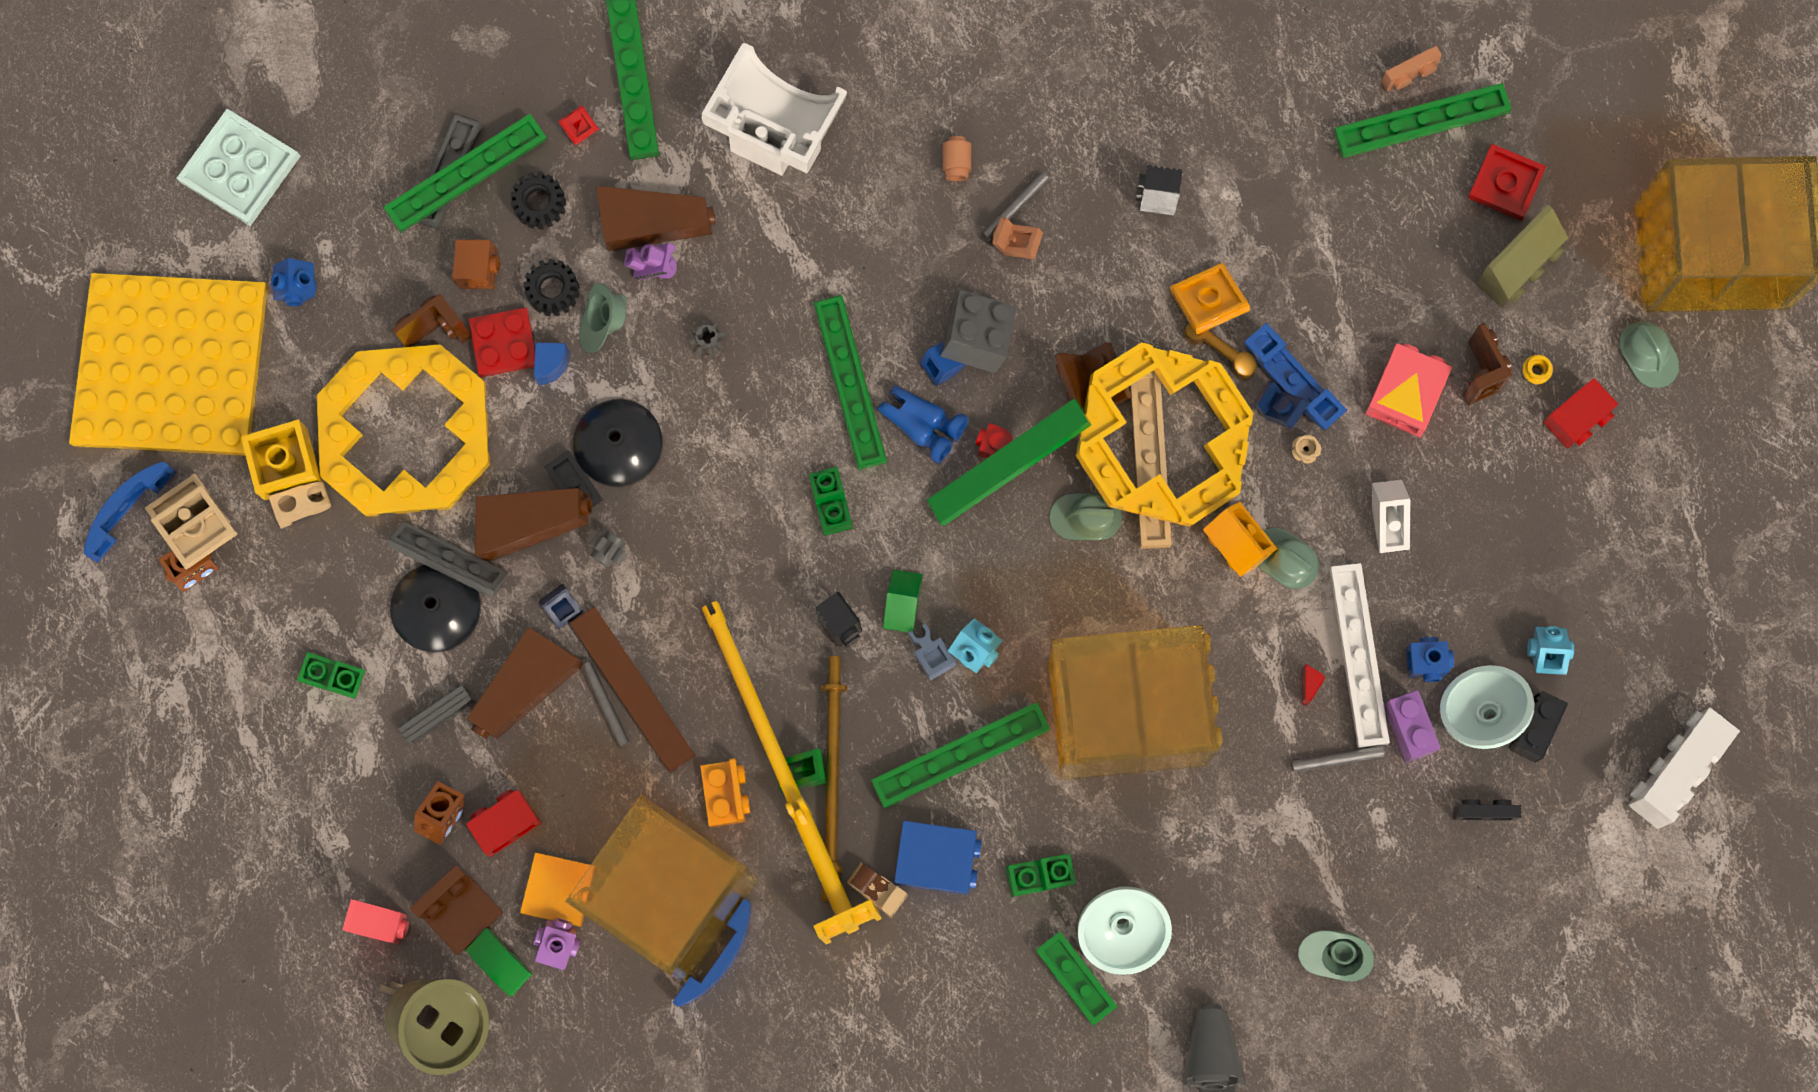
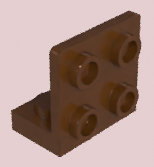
[392,294,472,347]
[1463,323,1512,406]
[1055,342,1132,410]
[409,865,503,955]

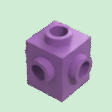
[533,918,581,970]

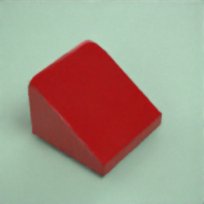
[1302,664,1325,706]

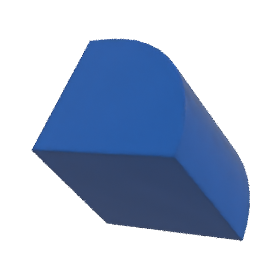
[920,342,966,386]
[534,343,570,385]

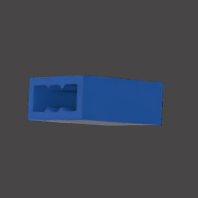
[894,821,982,895]

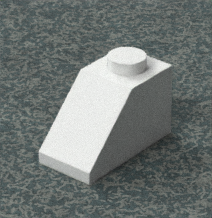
[1372,480,1410,553]

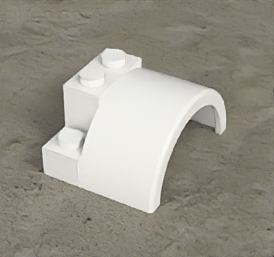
[702,43,847,176]

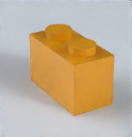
[1203,502,1277,577]

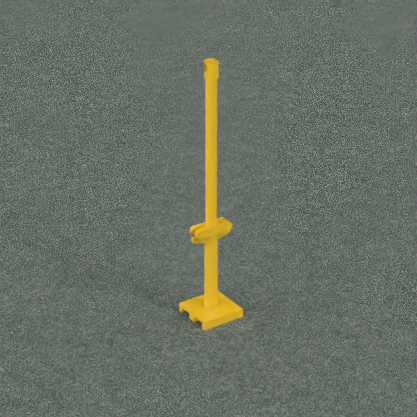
[702,601,882,944]

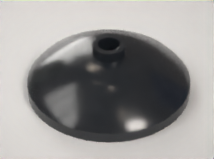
[573,399,663,487]
[390,565,481,653]

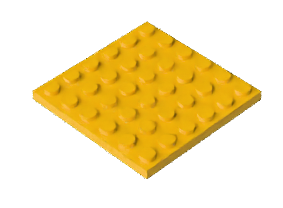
[69,273,268,456]

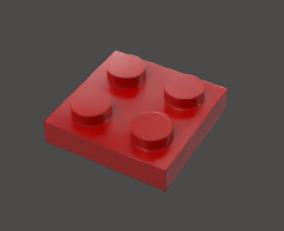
[1468,144,1546,221]
[469,307,535,378]

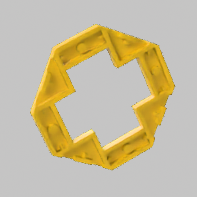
[1076,342,1254,527]
[317,344,490,517]

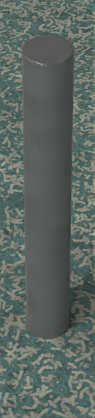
[981,172,1050,241]
[581,661,630,748]
[1291,745,1384,773]

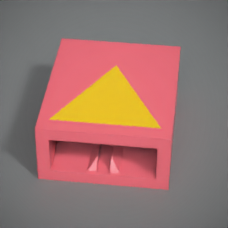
[1365,343,1452,438]

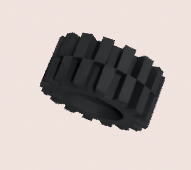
[510,172,566,230]
[524,259,580,316]

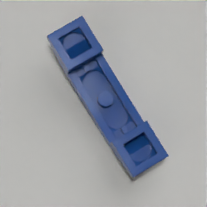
[1244,322,1347,431]
[84,461,177,563]
[672,898,752,1007]

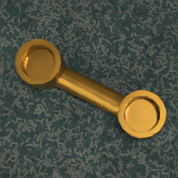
[1184,323,1257,380]

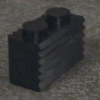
[1135,164,1183,215]
[816,592,862,648]
[1509,691,1568,763]

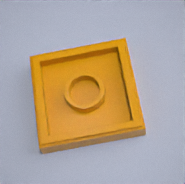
[1170,262,1250,335]
[520,853,596,927]

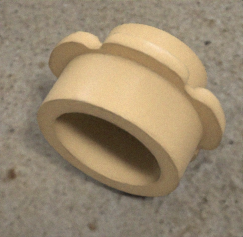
[1292,435,1321,464]

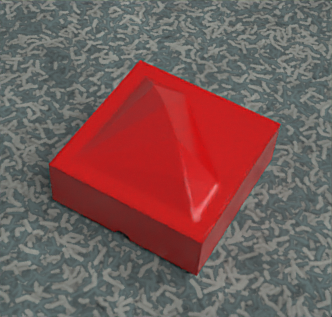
[558,105,599,146]

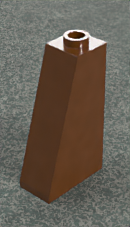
[596,186,716,252]
[475,488,592,561]
[467,627,583,739]

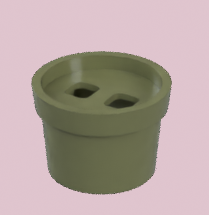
[385,978,489,1075]

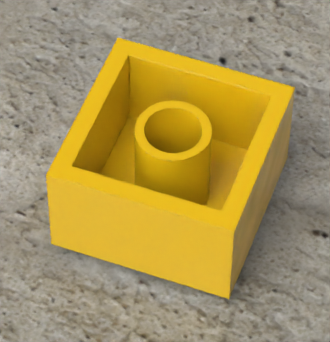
[241,419,322,501]

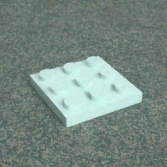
[177,109,301,226]

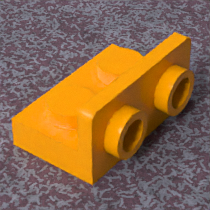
[700,758,750,827]

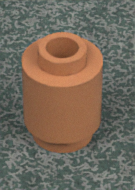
[942,136,972,181]

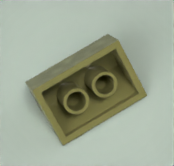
[1476,204,1568,308]

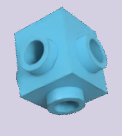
[948,618,1003,673]
[1527,626,1574,675]

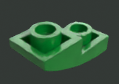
[808,467,853,536]
[297,652,366,699]
[1005,854,1076,898]
[465,928,533,997]

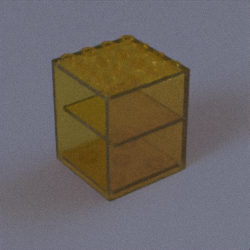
[1634,156,1818,313]
[1047,625,1223,780]
[565,794,758,982]

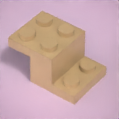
[145,473,237,570]

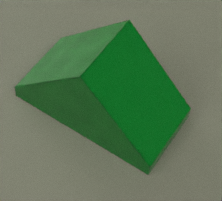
[883,569,923,633]
[779,749,826,791]

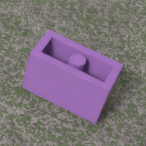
[1384,690,1441,763]

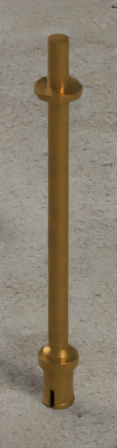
[820,656,848,902]

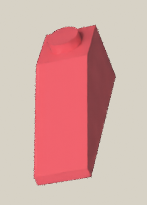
[342,899,409,945]

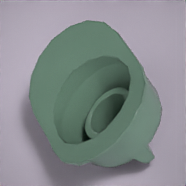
[579,283,627,353]
[1619,321,1679,388]
[1049,493,1122,541]
[1258,528,1319,589]
[1298,930,1374,982]

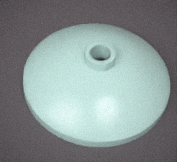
[1440,665,1534,749]
[1077,887,1172,975]

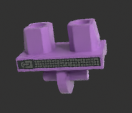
[624,243,677,280]

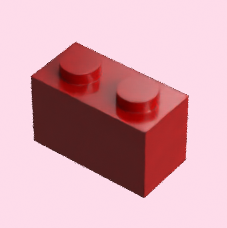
[1543,378,1619,449]
[466,789,542,857]

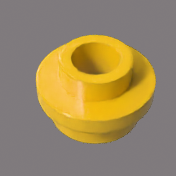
[1522,355,1553,385]

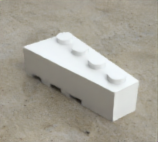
[1628,707,1740,829]

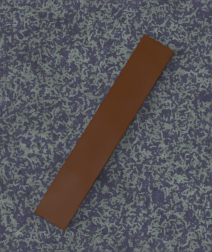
[569,606,696,773]

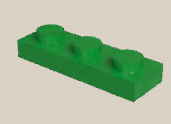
[1035,931,1118,1026]

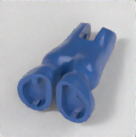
[877,385,969,464]

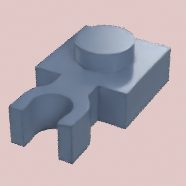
[908,623,957,681]

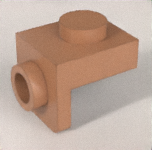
[992,217,1043,259]

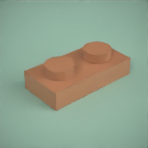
[1381,46,1442,92]

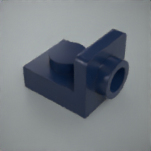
[1253,381,1308,429]

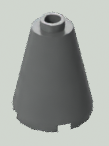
[1182,1004,1246,1092]

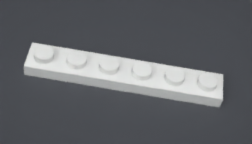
[1329,563,1390,748]

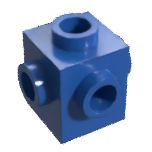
[271,258,316,307]
[1406,637,1454,682]

